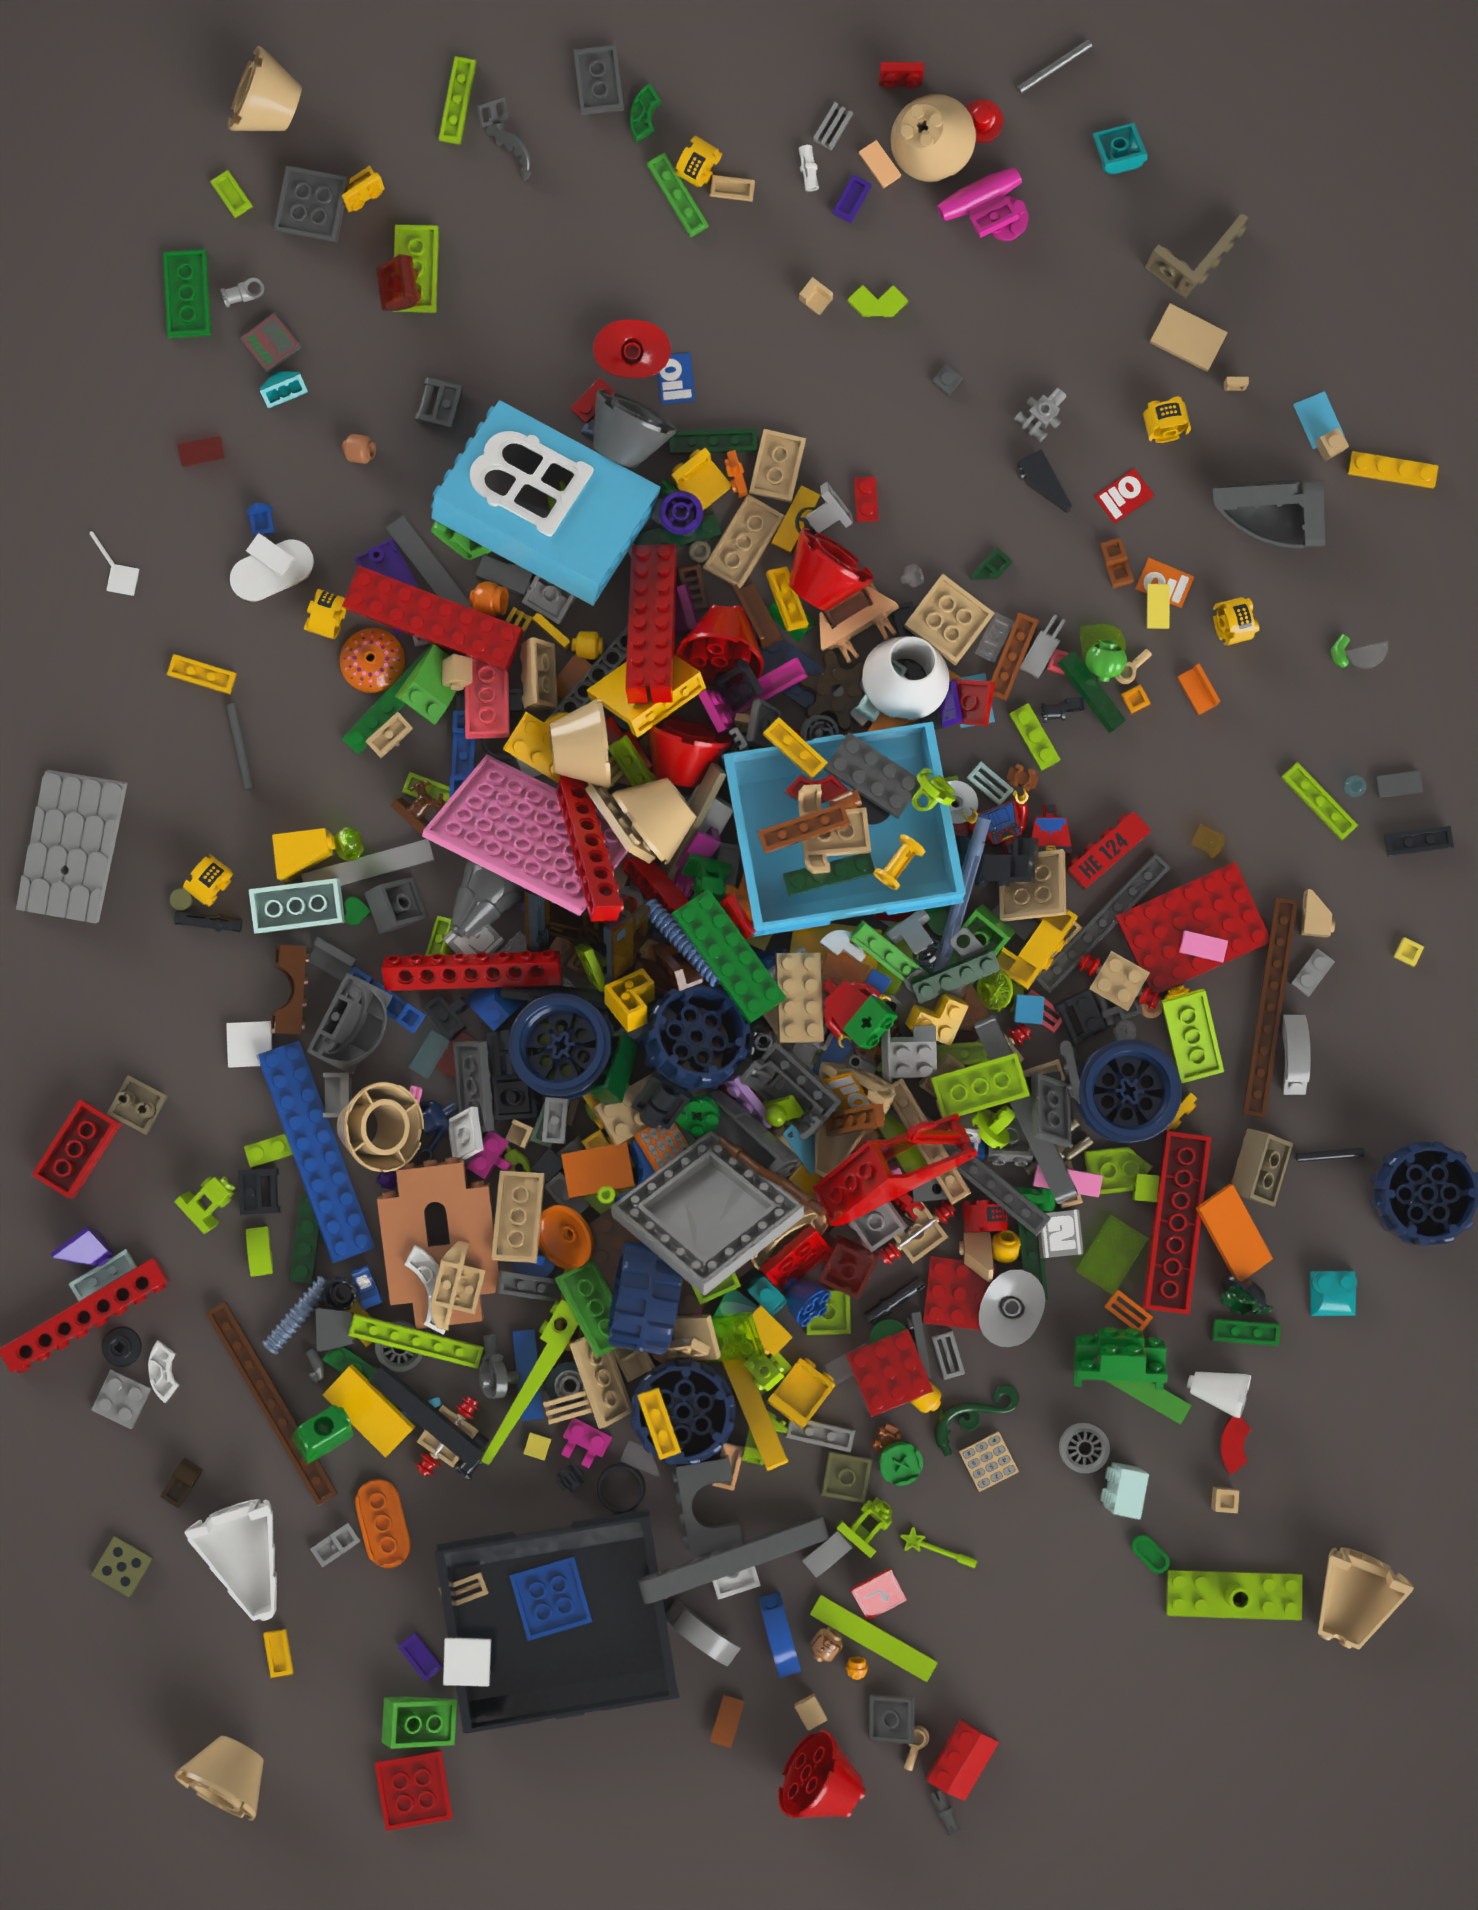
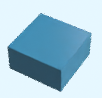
[1013,994,1045,1024]

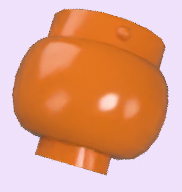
[469,581,509,617]

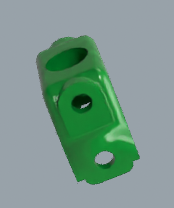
[292,1405,353,1464]

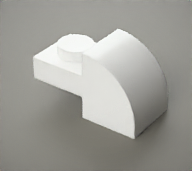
[819,930,866,965]

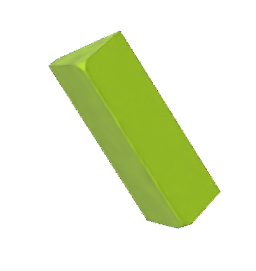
[425,915,455,956]

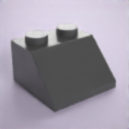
[365,877,427,934]

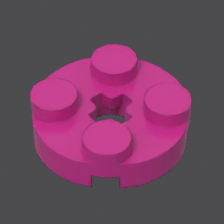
[991,196,1029,241]

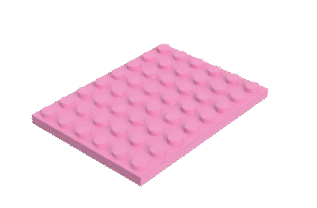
[422,755,628,916]

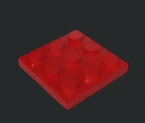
[760,1224,833,1294]
[922,1256,997,1330]
[846,1329,934,1417]
[374,1750,453,1831]

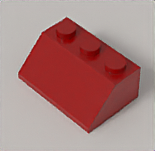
[926,1718,999,1801]

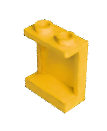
[767,1358,835,1429]

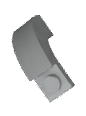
[1281,1015,1311,1095]
[666,1599,741,1667]

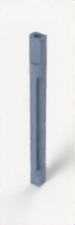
[933,817,991,972]

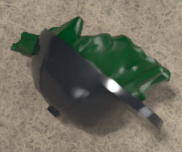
[1219,1276,1273,1317]

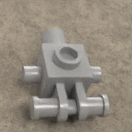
[1014,388,1066,443]

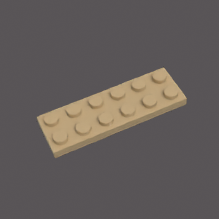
[593,1055,724,1146]

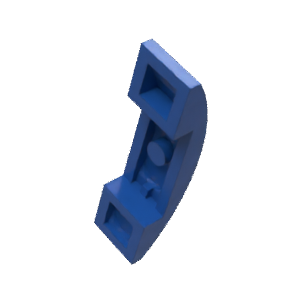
[449,711,475,798]
[349,966,426,1034]

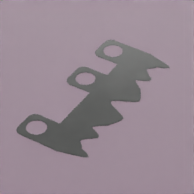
[883,928,987,1037]

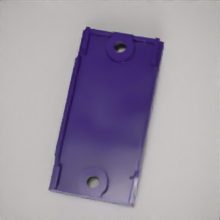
[354,539,420,636]

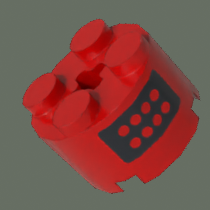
[962,1200,1008,1232]

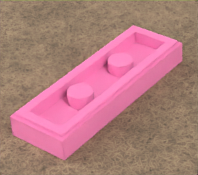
[1033,1163,1103,1197]

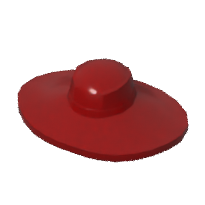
[593,320,671,378]

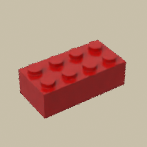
[32,1099,122,1199]

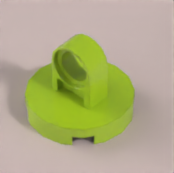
[912,768,957,811]
[971,1106,1016,1149]

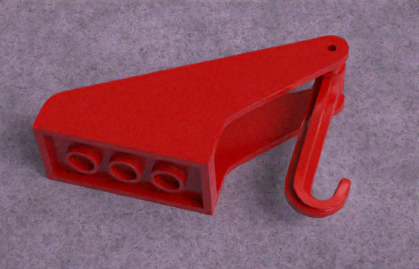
[812,1114,978,1226]

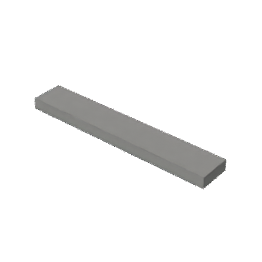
[301,839,435,886]

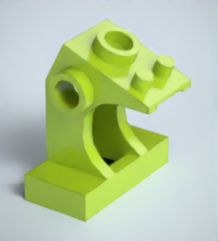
[174,1176,235,1234]
[743,1349,792,1396]
[742,1410,787,1465]
[836,1497,893,1558]

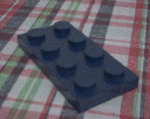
[759,640,839,709]

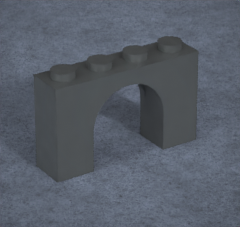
[475,498,550,598]
[672,1454,743,1556]

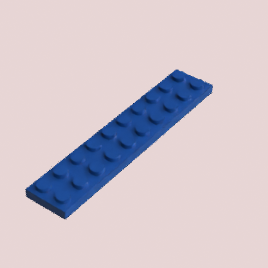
[257,1041,375,1264]

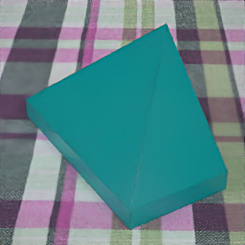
[259,371,308,409]

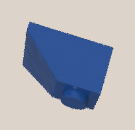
[465,987,527,1032]

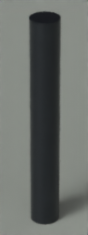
[1296,1148,1364,1162]

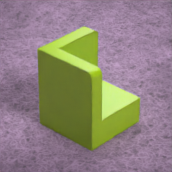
[1132,1174,1159,1202]

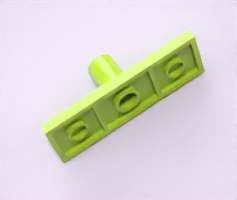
[1166,1570,1303,1620]

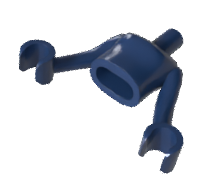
[419,1100,458,1160]

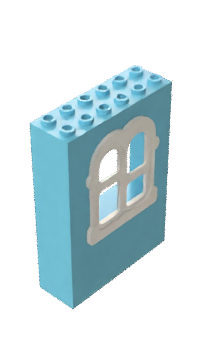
[430,400,661,606]

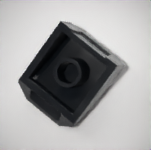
[490,1074,542,1121]

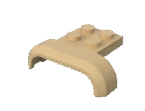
[798,784,871,874]

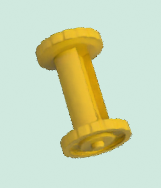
[873,834,925,890]

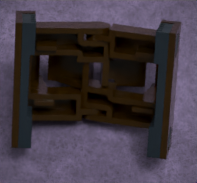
[524,889,651,985]

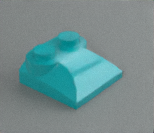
[1093,123,1147,174]
[1309,1271,1357,1316]

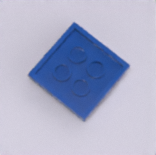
[509,1556,593,1641]

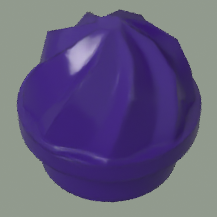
[376,1171,398,1189]

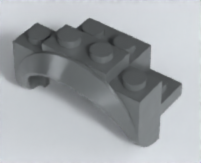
[307,973,393,1075]

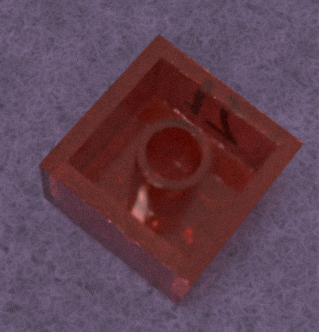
[818,1235,878,1300]

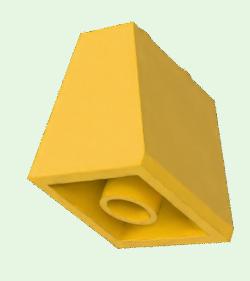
[272,828,336,883]

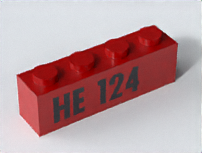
[1066,812,1151,891]

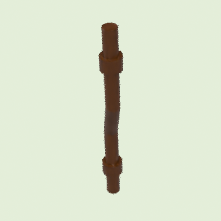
[718,1136,827,1217]

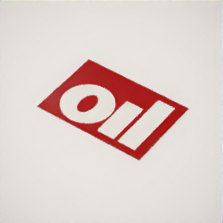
[1094,468,1154,524]

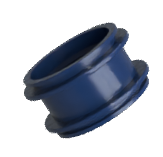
[508,993,613,1100]
[1076,1039,1182,1143]

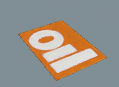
[1135,557,1195,608]

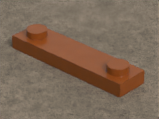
[991,612,1039,702]
[757,802,850,854]
[826,1103,885,1137]

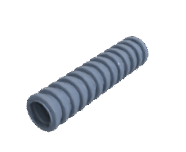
[262,1276,327,1354]

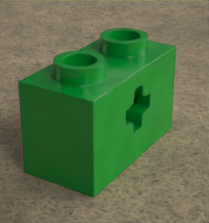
[843,995,898,1050]

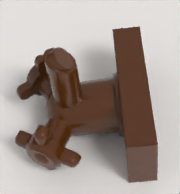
[390,781,445,835]

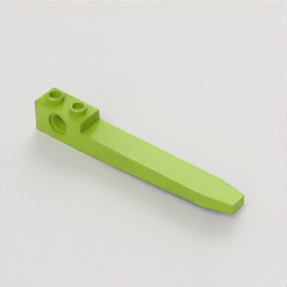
[481,1299,578,1465]

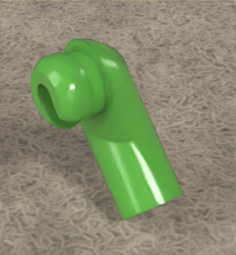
[1331,634,1350,668]

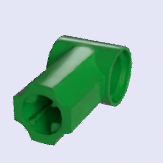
[1014,1187,1056,1212]

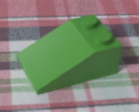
[394,643,456,725]
[950,904,1016,986]
[382,1696,457,1749]

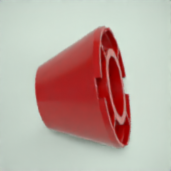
[789,528,875,611]
[647,715,732,787]

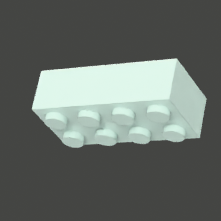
[249,878,345,934]
[1100,1461,1149,1519]

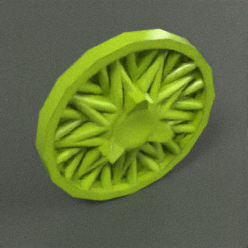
[977,970,1013,1010]

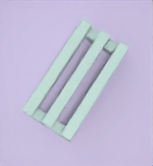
[966,761,1014,806]

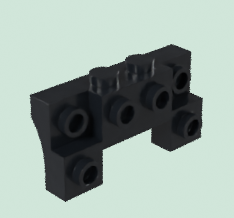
[955,837,1039,886]

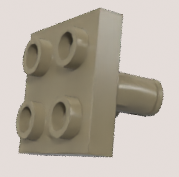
[107,1075,168,1135]

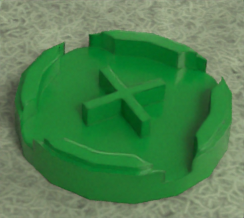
[878,1441,923,1486]

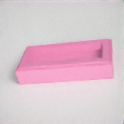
[1179,931,1228,962]

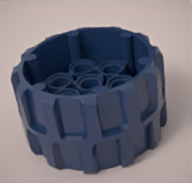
[639,984,751,1094]
[1370,1141,1478,1246]
[607,1242,682,1355]
[631,1359,736,1465]

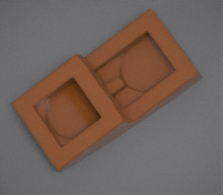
[1100,537,1134,588]
[556,653,592,700]
[709,1695,745,1748]

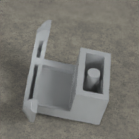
[881,1025,937,1084]

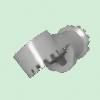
[220,278,265,308]

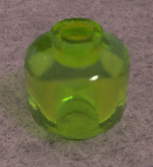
[334,827,364,861]

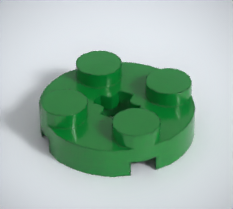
[675,1094,720,1137]

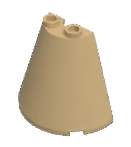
[1318,1547,1414,1649]

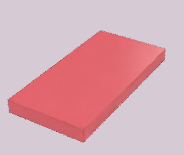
[465,656,510,739]

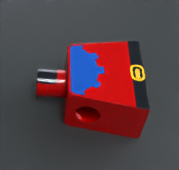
[1030,805,1072,855]

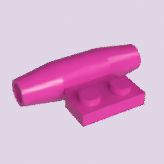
[937,167,1022,238]

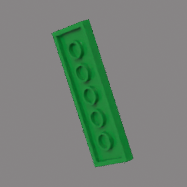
[671,889,787,1024]

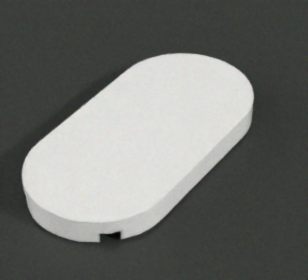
[230,540,314,602]

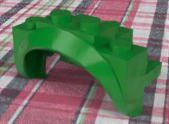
[1073,1327,1168,1390]

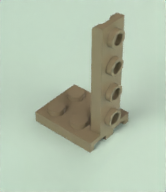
[1145,214,1249,299]

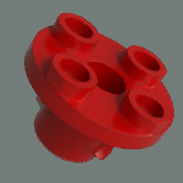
[965,99,1003,144]

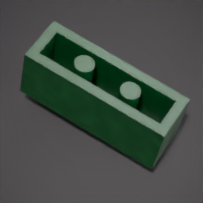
[589,1032,640,1105]

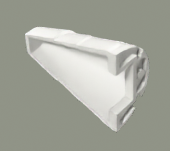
[185,1499,277,1621]

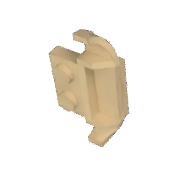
[431,1241,486,1331]

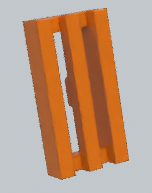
[1104,1289,1153,1331]

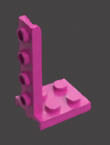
[698,658,808,733]

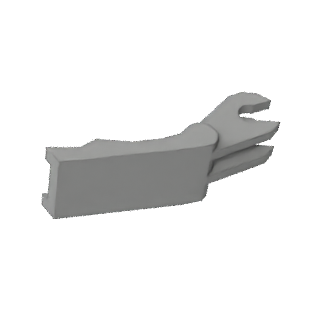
[1019,615,1066,679]

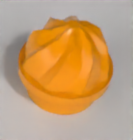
[845,1656,868,1680]

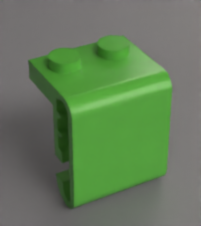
[431,520,491,560]

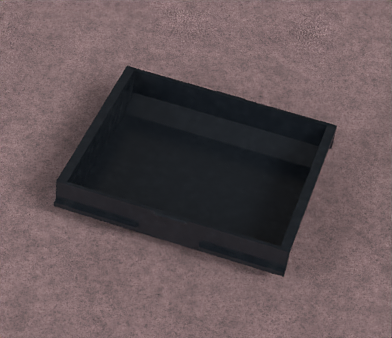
[435,1509,680,1734]

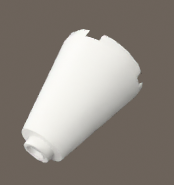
[1187,1372,1251,1418]

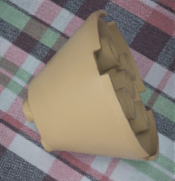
[891,94,976,182]

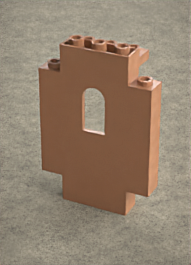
[377,1157,501,1329]

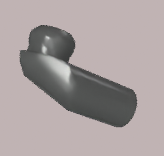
[306,1349,325,1383]

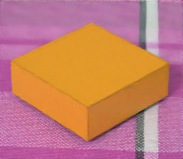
[1120,684,1151,714]

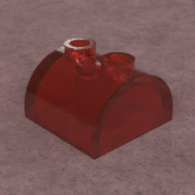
[376,254,421,311]

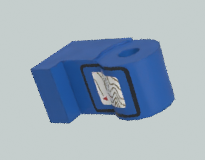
[351,1265,384,1310]

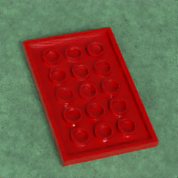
[1115,862,1270,994]

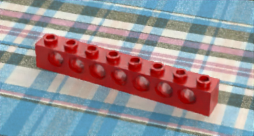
[556,776,624,921]
[382,950,563,991]
[0,1258,170,1374]

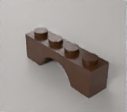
[271,944,309,1035]

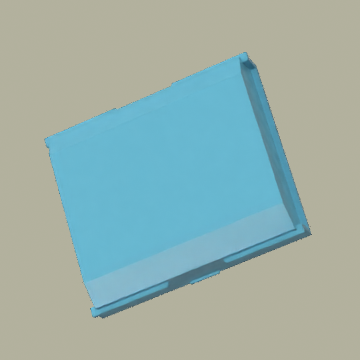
[721,722,966,937]

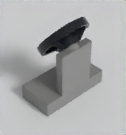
[795,482,853,535]
[886,909,942,965]

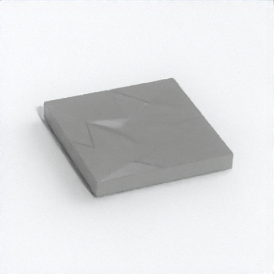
[611,1131,804,1295]

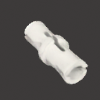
[798,145,819,191]

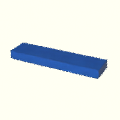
[512,1329,544,1421]

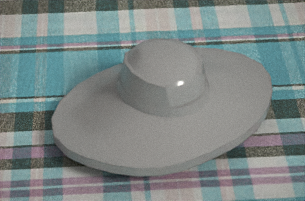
[979,1269,1045,1347]

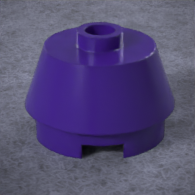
[659,491,703,535]

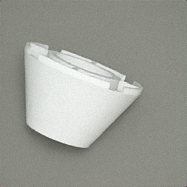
[862,636,950,720]

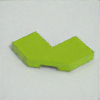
[847,285,908,317]

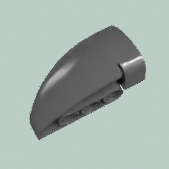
[1213,479,1325,548]

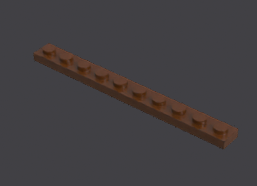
[1242,897,1298,1118]
[206,1301,338,1506]

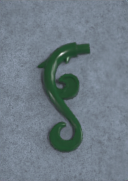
[934,1384,1019,1457]

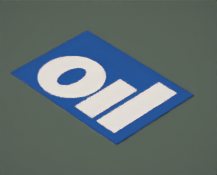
[658,353,695,405]

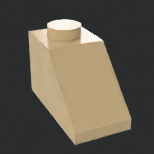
[1300,889,1335,938]
[959,1232,993,1282]

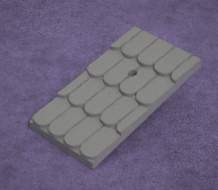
[16,770,128,923]

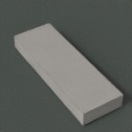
[785,1420,855,1452]

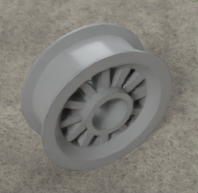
[1059,1423,1110,1473]

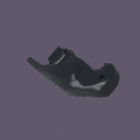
[746,1016,773,1054]

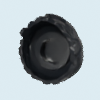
[321,1276,358,1311]

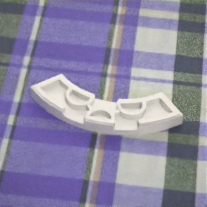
[404,1244,446,1335]

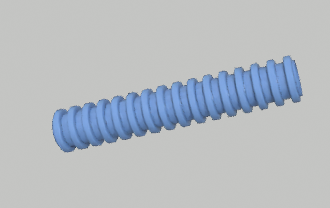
[645,899,720,987]

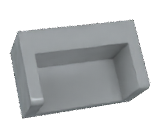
[323,1073,352,1118]
[542,1097,569,1144]

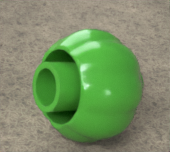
[1086,639,1127,682]

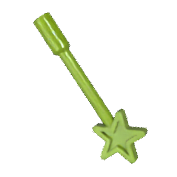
[900,1527,977,1568]

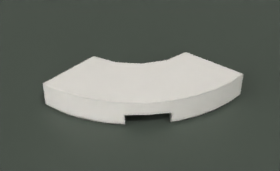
[148,1340,180,1403]

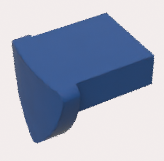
[247,503,275,537]

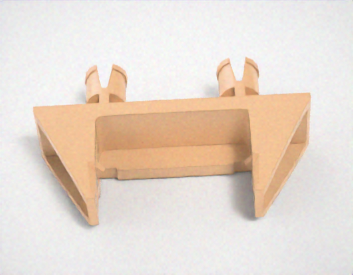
[819,586,899,663]

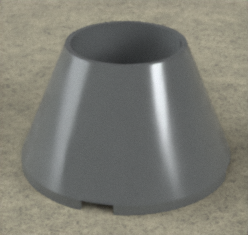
[593,389,677,468]

